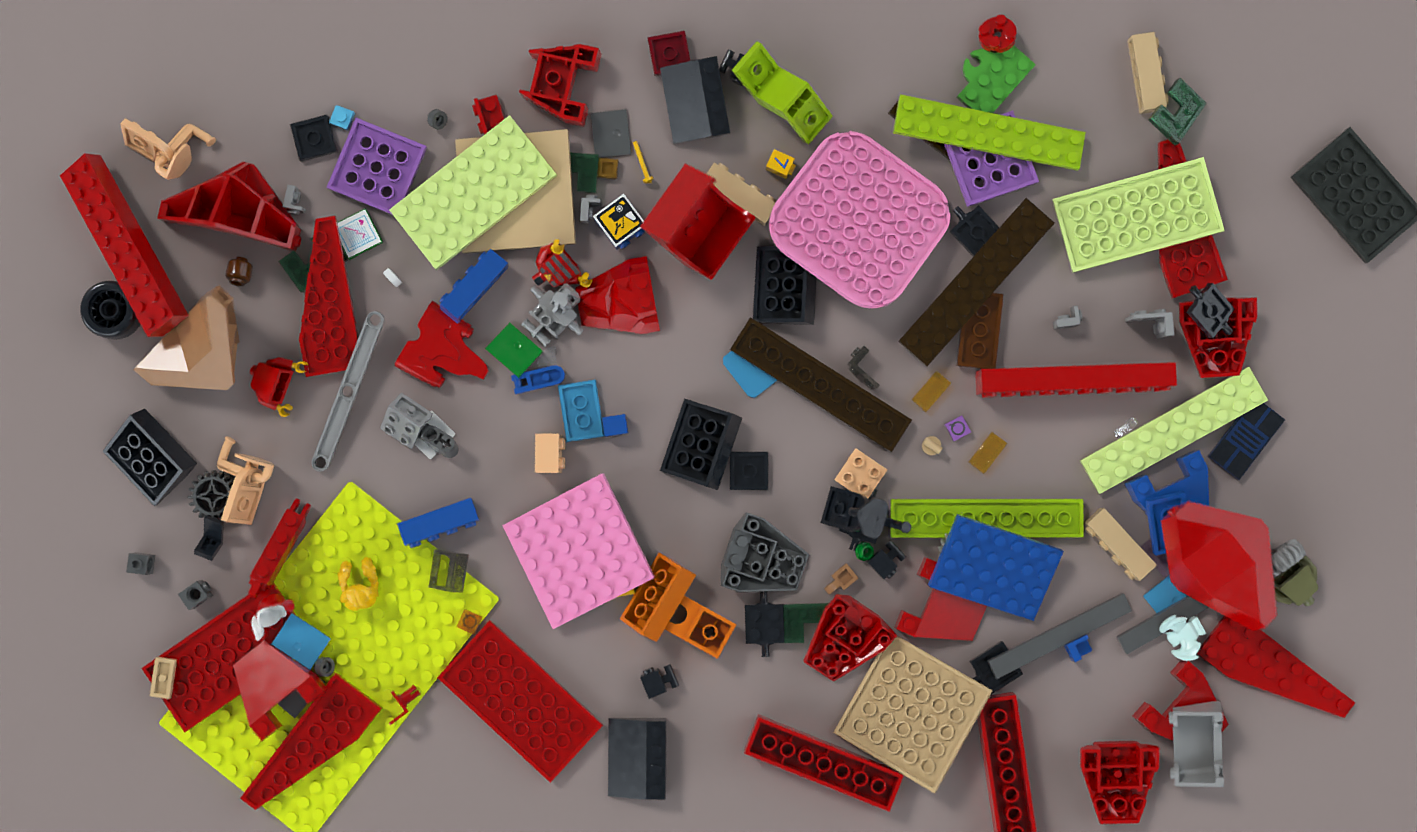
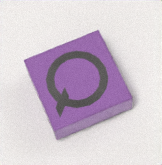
[944,415,971,441]

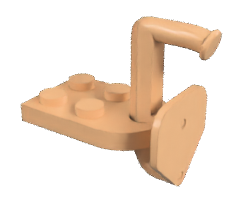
[120,118,216,180]
[217,436,274,525]

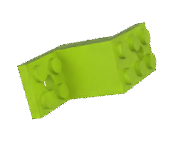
[732,41,833,145]

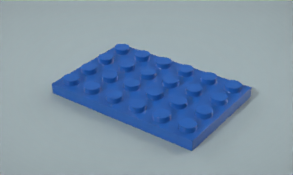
[928,514,1064,621]

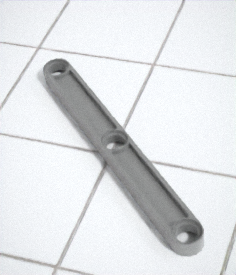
[311,311,385,472]

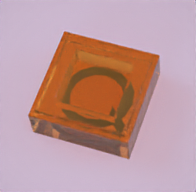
[457,609,483,635]

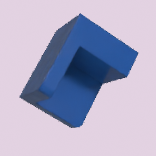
[602,414,629,437]
[1064,634,1092,662]

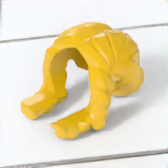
[337,557,379,611]

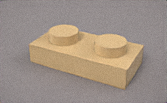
[150,657,177,699]

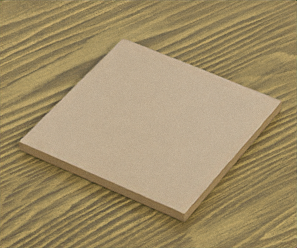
[455,129,576,254]
[833,636,992,794]

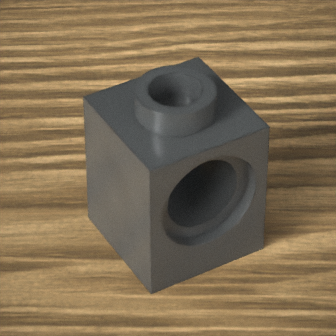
[126,552,155,575]
[178,580,213,610]

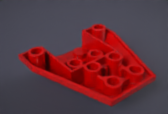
[803,594,897,682]

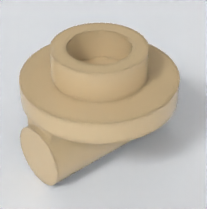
[922,436,942,455]

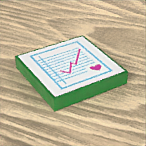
[337,208,384,260]

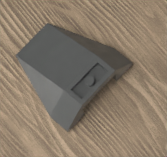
[721,512,809,592]

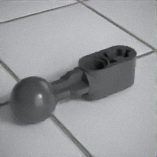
[418,423,459,458]

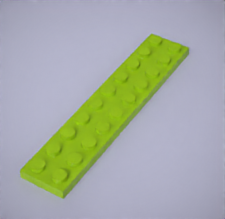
[893,94,1086,171]
[890,499,1084,538]

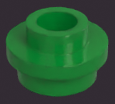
[856,542,874,561]

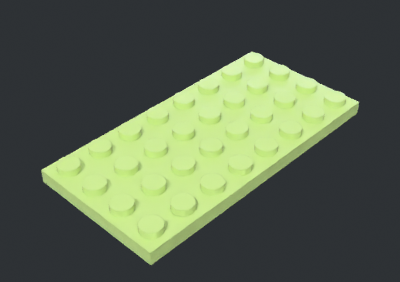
[389,115,557,270]
[1052,157,1225,273]

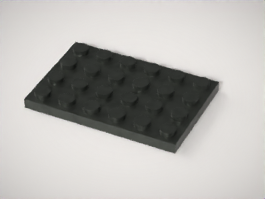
[1291,127,1417,264]

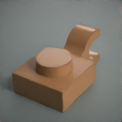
[824,563,858,594]

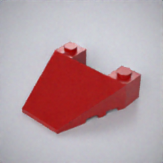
[894,557,987,641]
[233,640,328,741]
[1132,660,1229,741]

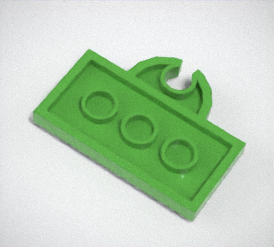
[956,46,1036,113]

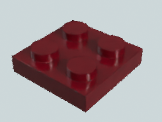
[647,31,690,76]

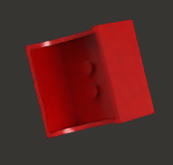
[640,163,756,280]

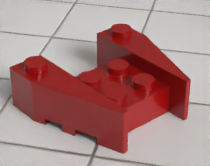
[519,44,602,127]

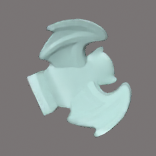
[1159,615,1206,661]

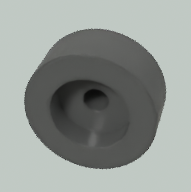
[427,109,448,130]
[314,657,335,677]

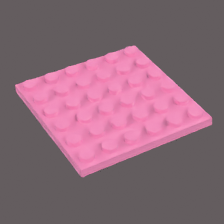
[502,473,655,629]

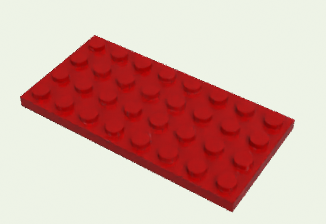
[141,582,296,733]
[437,620,603,783]

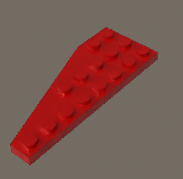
[1158,136,1228,299]
[299,216,359,377]
[1197,616,1355,718]
[240,672,382,810]

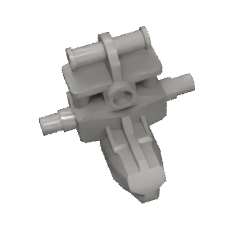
[521,284,584,347]

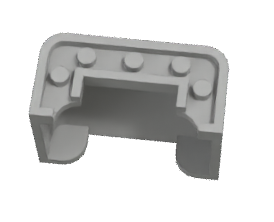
[1169,701,1224,787]

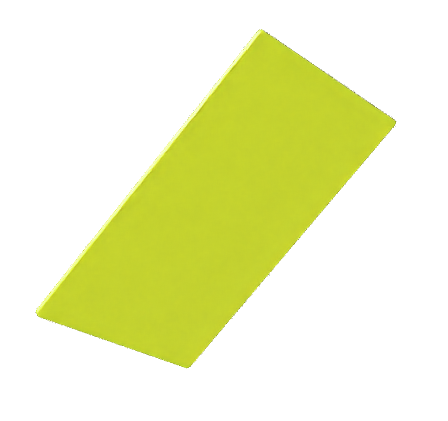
[159,482,499,832]

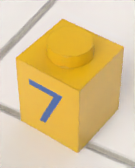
[765,149,796,179]

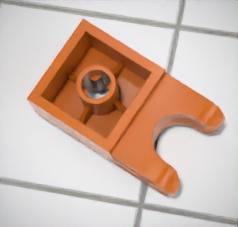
[665,596,736,659]

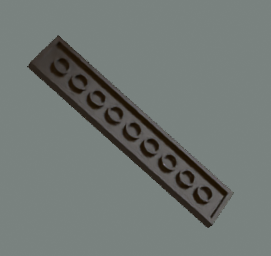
[898,198,1055,367]
[730,317,912,452]

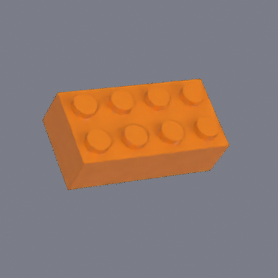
[620,552,696,642]

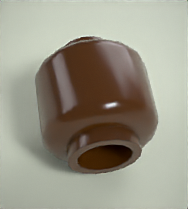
[225,257,253,286]

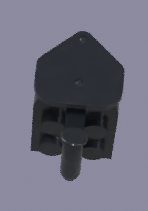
[820,486,911,538]

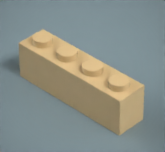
[1127,32,1168,114]
[707,163,777,226]
[1084,508,1157,581]

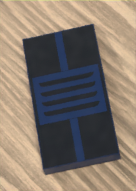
[1207,403,1285,480]

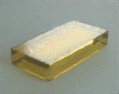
[911,371,951,412]
[968,432,1007,474]

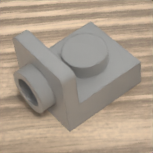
[283,184,306,215]
[580,195,601,224]
[1053,305,1082,329]

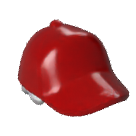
[252,593,295,641]

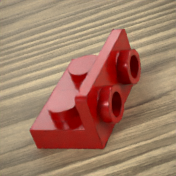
[472,94,504,135]

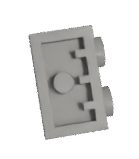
[1125,309,1174,339]
[380,393,433,449]

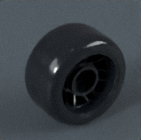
[80,281,141,339]

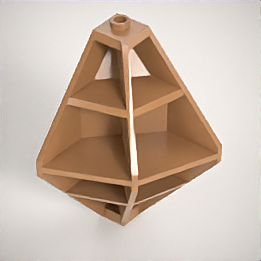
[133,285,240,390]

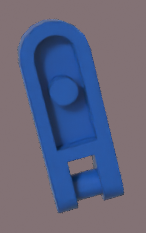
[511,365,565,395]

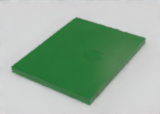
[485,322,543,378]

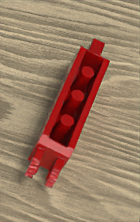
[248,498,311,599]

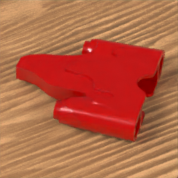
[394,301,489,388]

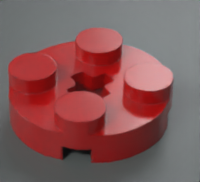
[979,14,1017,53]

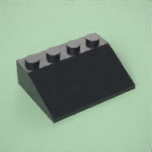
[660,56,730,144]
[753,246,817,325]
[660,398,742,490]
[103,408,197,506]
[608,718,666,800]

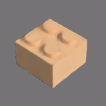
[535,434,565,473]

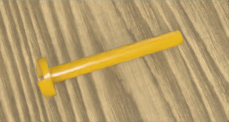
[633,141,654,184]

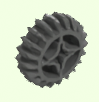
[188,470,234,521]

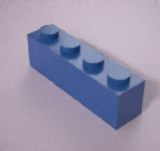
[440,249,508,324]
[397,498,480,548]

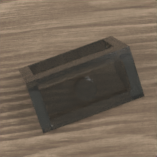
[428,549,469,593]

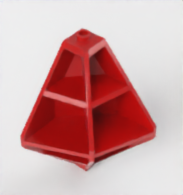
[157,162,301,252]
[1161,501,1277,631]

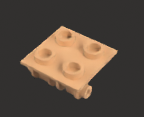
[834,448,887,498]

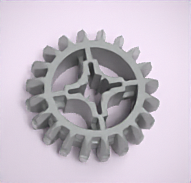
[1271,539,1306,578]

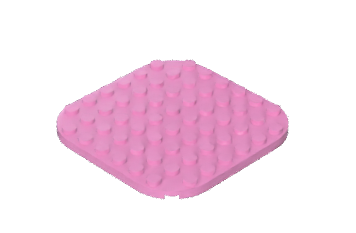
[769,131,950,308]

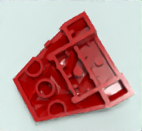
[575,256,660,334]
[1179,297,1258,378]
[1080,741,1159,824]

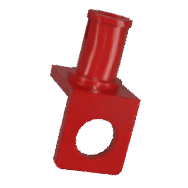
[389,684,421,725]

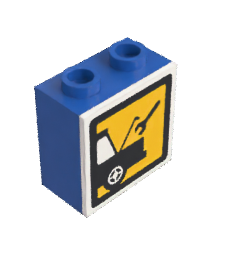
[593,194,645,250]

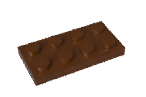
[956,293,1004,369]

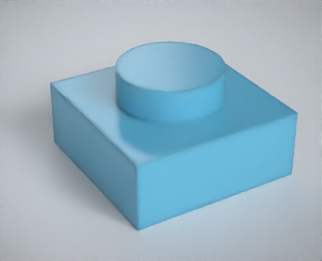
[329,105,355,131]

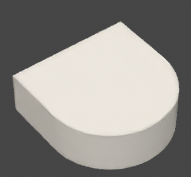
[383,268,402,287]

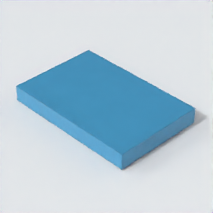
[558,380,605,442]

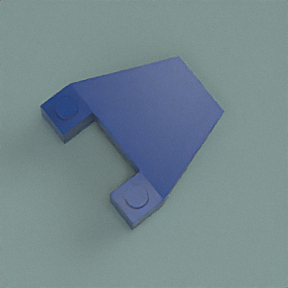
[1124,450,1209,515]

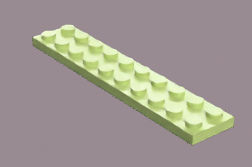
[1080,367,1268,494]

